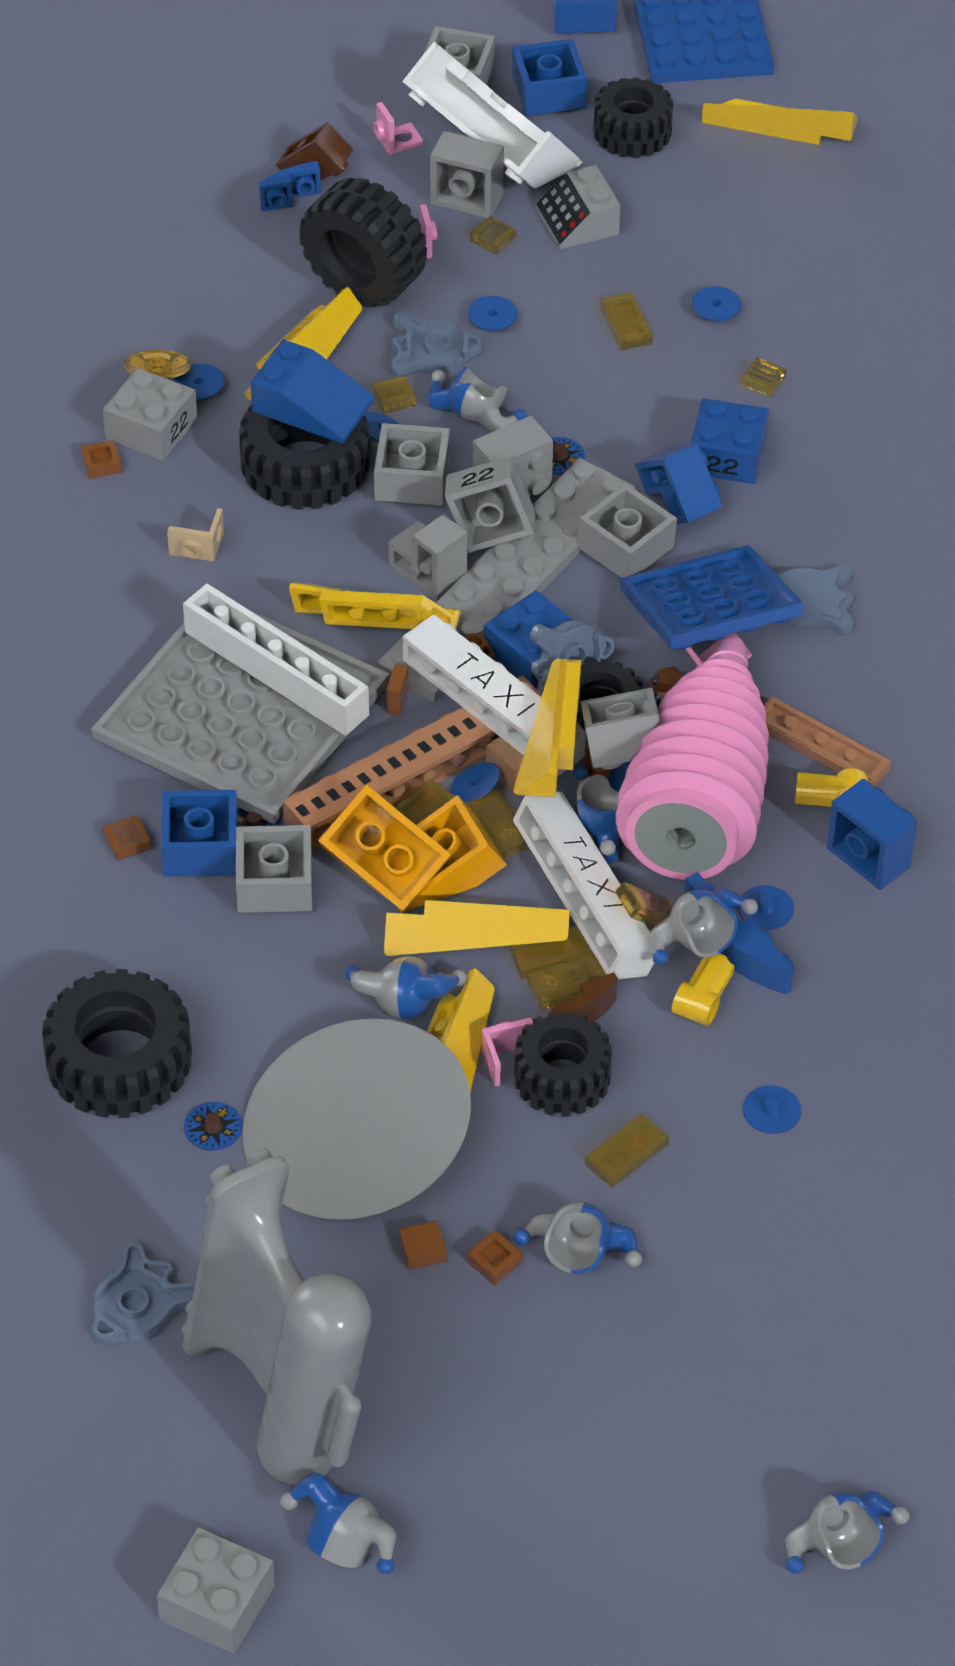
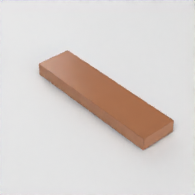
[763,696,892,787]

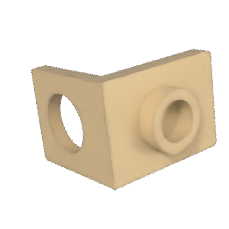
[167,508,224,561]

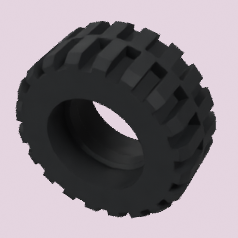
[299,178,427,307]
[239,404,370,510]
[42,969,192,1118]

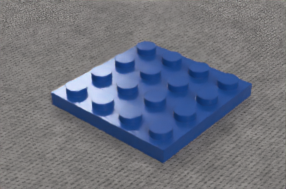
[633,0,774,83]
[620,545,804,650]

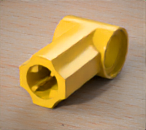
[795,768,868,807]
[671,953,734,1027]

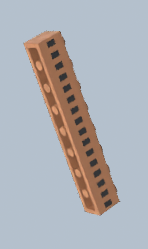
[283,676,542,850]

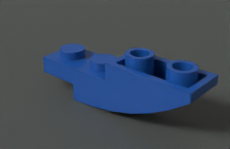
[684,872,794,994]

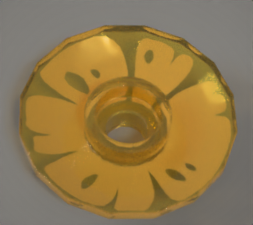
[124,349,191,379]

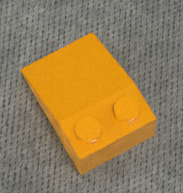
[318,784,452,912]
[396,795,507,913]

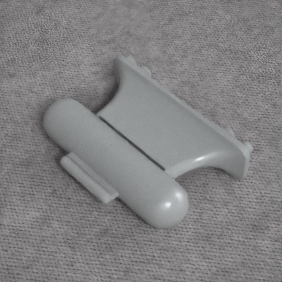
[181,1148,372,1487]

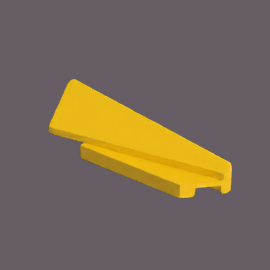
[702,98,858,145]
[244,287,362,401]
[289,583,461,629]
[513,659,582,797]
[384,900,570,956]
[427,968,495,1092]

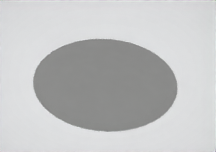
[243,1019,471,1220]

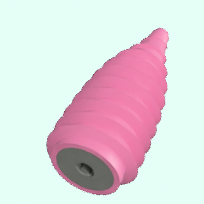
[616,636,769,880]

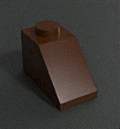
[276,122,353,181]

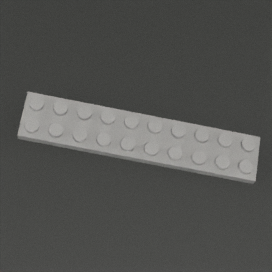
[377,458,636,703]

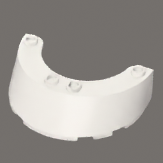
[402,41,582,189]

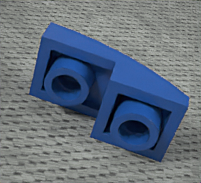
[259,161,321,211]

